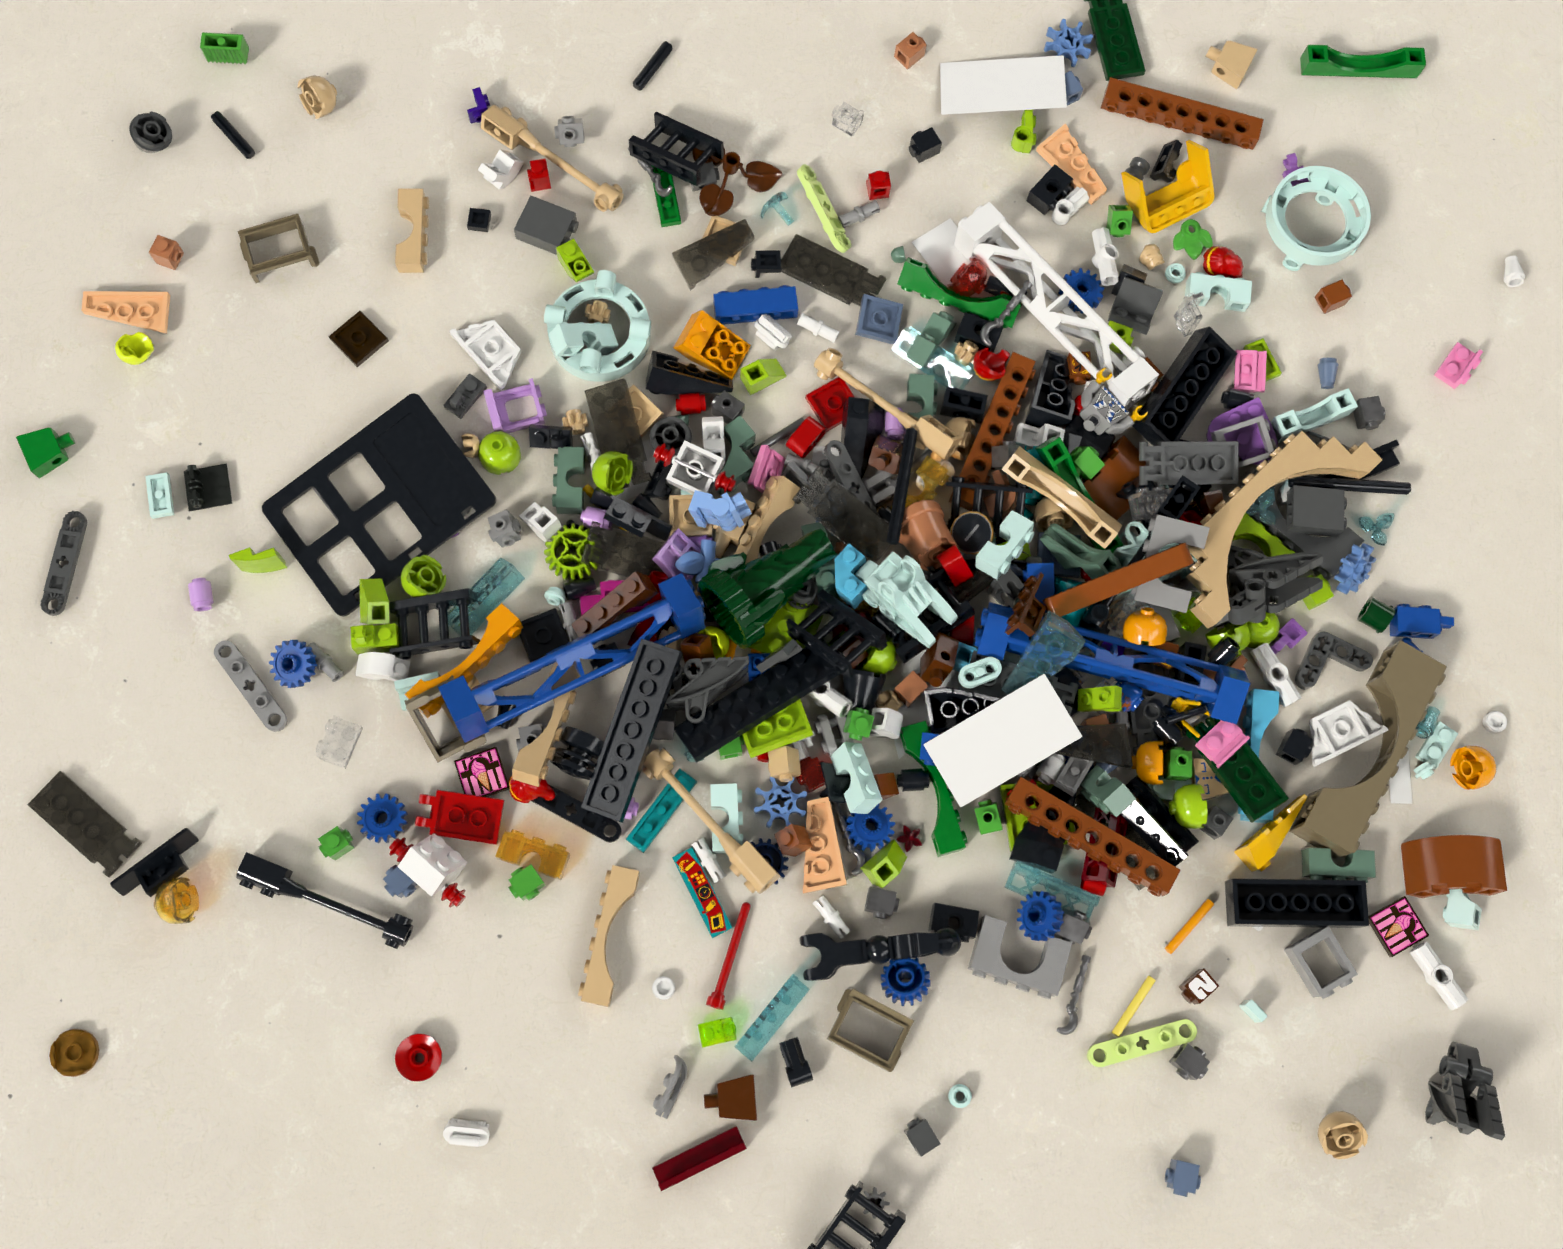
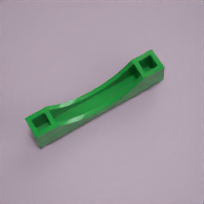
[1300,45,1426,78]
[897,257,1022,328]
[1035,437,1124,553]
[900,721,968,857]

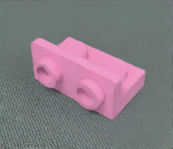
[1434,342,1483,389]

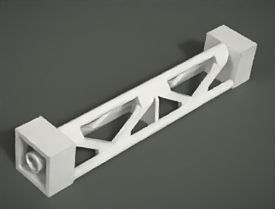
[954,202,1159,410]

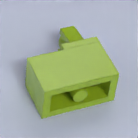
[350,623,400,655]

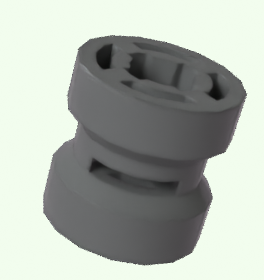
[1125,157,1150,181]

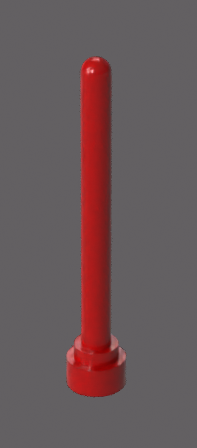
[706,902,751,1010]

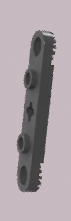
[824,440,884,538]
[40,511,87,616]

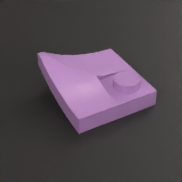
[652,528,701,580]

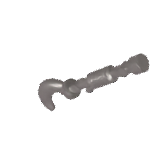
[628,147,672,197]
[980,280,1033,346]
[831,802,867,875]
[1057,955,1091,1035]

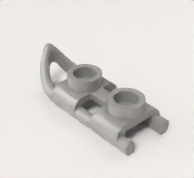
[653,1055,687,1119]

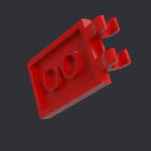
[415,790,505,845]

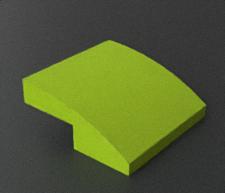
[229,547,287,573]

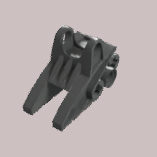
[1228,548,1323,625]
[666,656,749,723]
[1425,1042,1505,1140]

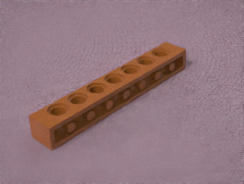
[1101,77,1264,150]
[948,352,1036,511]
[1004,777,1181,897]

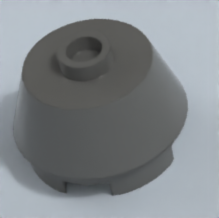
[129,111,172,153]
[650,416,692,456]

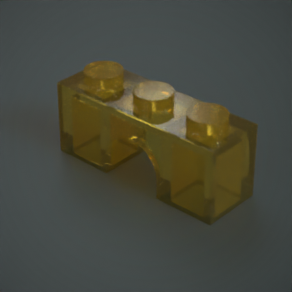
[890,455,950,509]
[495,829,570,880]

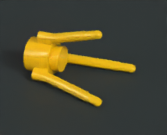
[1171,697,1210,738]

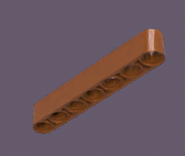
[1042,542,1194,620]

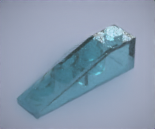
[1001,610,1086,694]

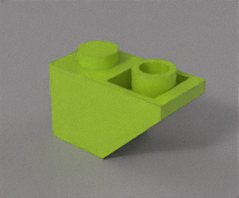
[556,239,594,282]
[740,358,787,395]
[359,578,389,624]
[860,839,907,888]

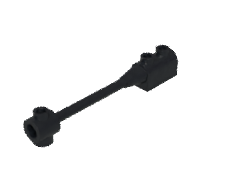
[1083,475,1201,630]
[236,852,413,949]

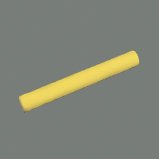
[1112,976,1155,1037]

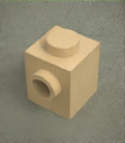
[768,746,801,782]

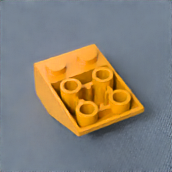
[673,310,751,380]

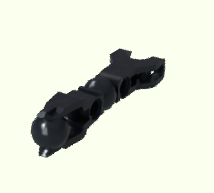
[799,927,961,981]

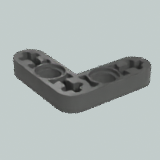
[1295,632,1373,690]

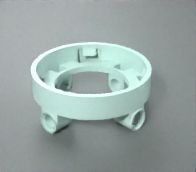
[1261,166,1371,271]
[544,270,651,382]

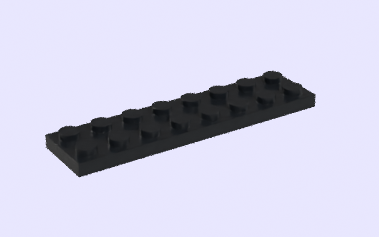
[581,639,683,823]
[674,639,840,763]

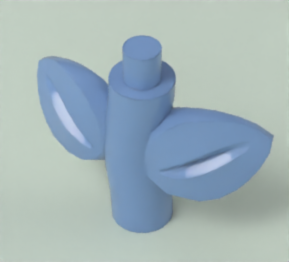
[674,540,721,592]

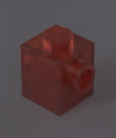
[796,756,825,793]

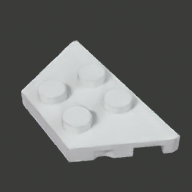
[449,320,521,391]
[1310,700,1388,767]

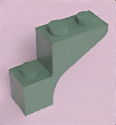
[905,311,957,367]
[717,415,756,496]
[801,521,841,601]
[1040,523,1122,579]

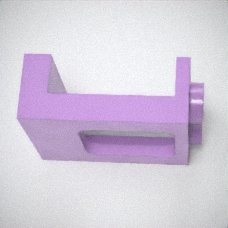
[483,378,547,433]

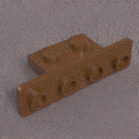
[1005,572,1047,637]

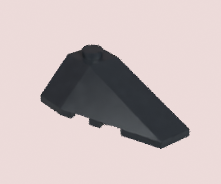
[646,350,733,395]
[924,687,1002,733]

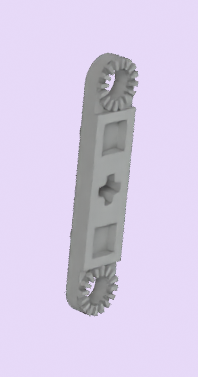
[214,641,287,732]

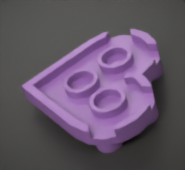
[1206,397,1278,465]

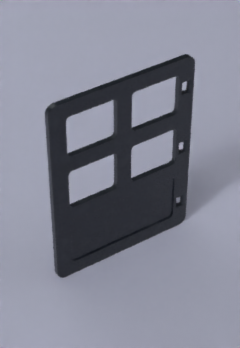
[262,393,496,617]

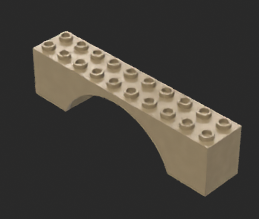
[1289,640,1447,859]

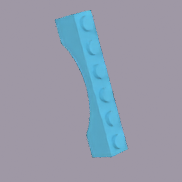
[1238,689,1279,824]

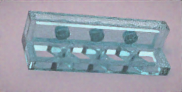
[892,326,976,390]
[448,557,525,637]
[1004,861,1101,919]
[734,974,810,1062]

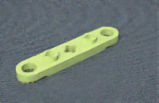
[797,164,851,253]
[1087,1019,1197,1067]

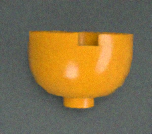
[1122,607,1167,646]
[1131,741,1164,785]
[1450,746,1496,790]

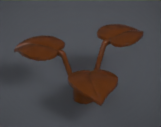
[692,148,782,216]

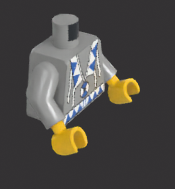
[1079,368,1148,435]

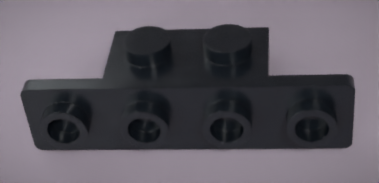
[590,487,672,541]
[110,828,199,897]

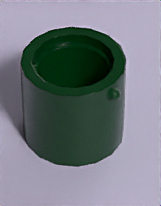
[1357,597,1395,633]

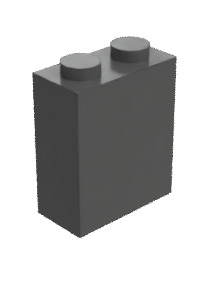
[514,195,579,255]
[1286,485,1347,537]

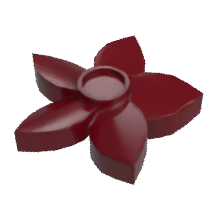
[896,825,922,852]

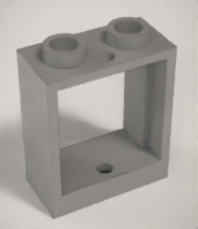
[1210,415,1277,468]
[1284,926,1358,999]

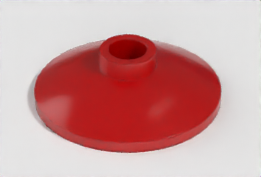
[395,1034,442,1081]

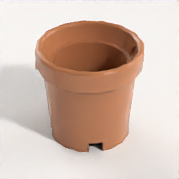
[899,500,958,571]

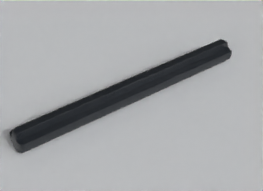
[886,428,918,545]
[1288,476,1411,495]

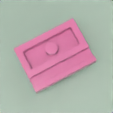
[1234,350,1267,393]
[748,445,785,494]
[1195,720,1250,768]

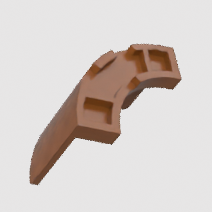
[1081,435,1147,520]
[1401,835,1507,899]

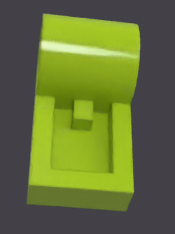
[1011,109,1036,153]
[1078,685,1122,712]

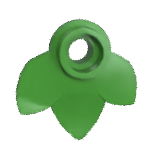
[1173,219,1213,260]

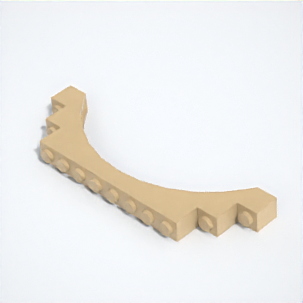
[1186,431,1382,629]

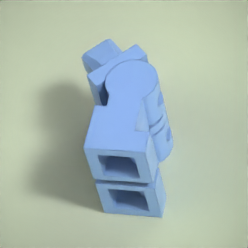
[688,490,752,531]

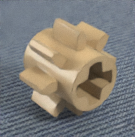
[585,300,611,323]
[954,340,979,366]
[562,409,589,435]

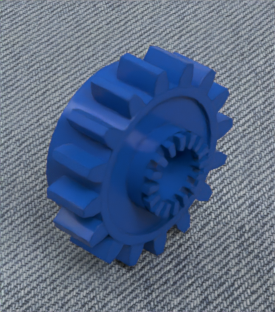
[1058,268,1104,314]
[269,640,317,688]
[357,794,408,843]
[846,804,895,852]
[1017,891,1064,941]
[881,958,931,1006]

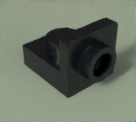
[751,250,782,278]

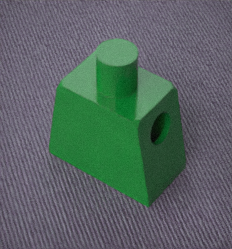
[16,428,75,478]

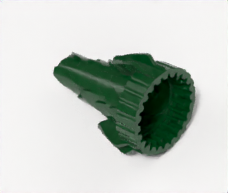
[698,529,837,649]

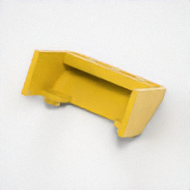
[1121,140,1214,233]

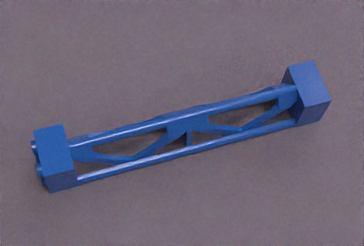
[438,573,706,743]
[974,602,1251,724]

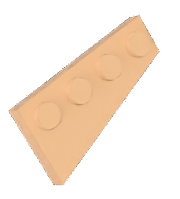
[1036,123,1107,205]
[81,291,170,334]
[803,797,847,894]

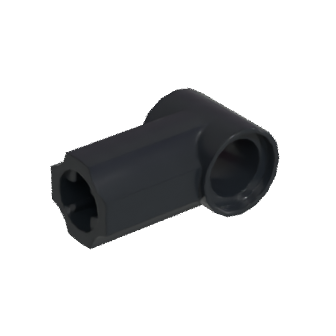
[779,1037,813,1088]

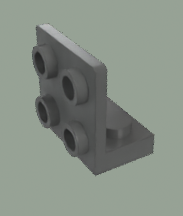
[1108,277,1163,335]

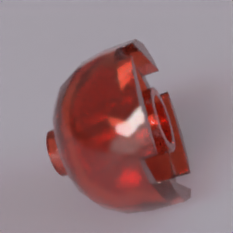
[947,255,987,297]

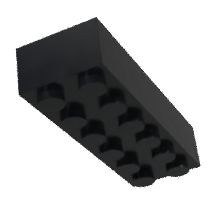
[1132,326,1237,446]
[1225,879,1369,928]

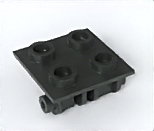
[184,464,232,512]

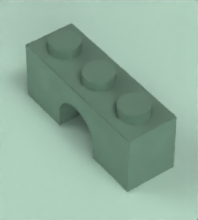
[907,374,938,419]
[552,447,585,514]
[1080,765,1136,817]
[1301,848,1376,883]

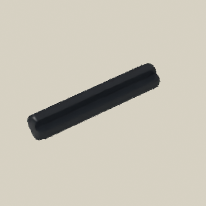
[633,41,672,91]
[211,111,255,159]

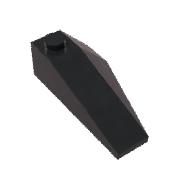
[1025,350,1075,428]
[838,397,885,485]
[1043,415,1116,497]
[1009,786,1077,874]

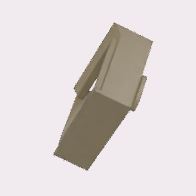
[238,214,319,283]
[404,675,487,763]
[827,989,914,1072]

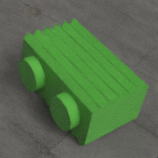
[200,32,249,64]

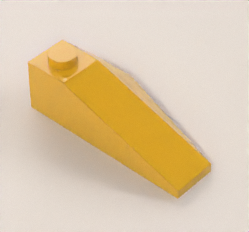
[1234,794,1307,872]

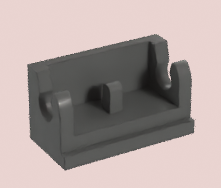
[986,568,1024,605]

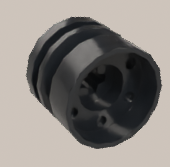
[550,726,604,780]

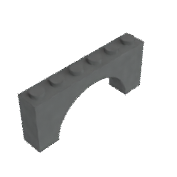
[1240,459,1365,581]

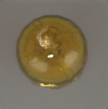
[154,877,199,924]

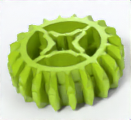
[544,523,602,580]

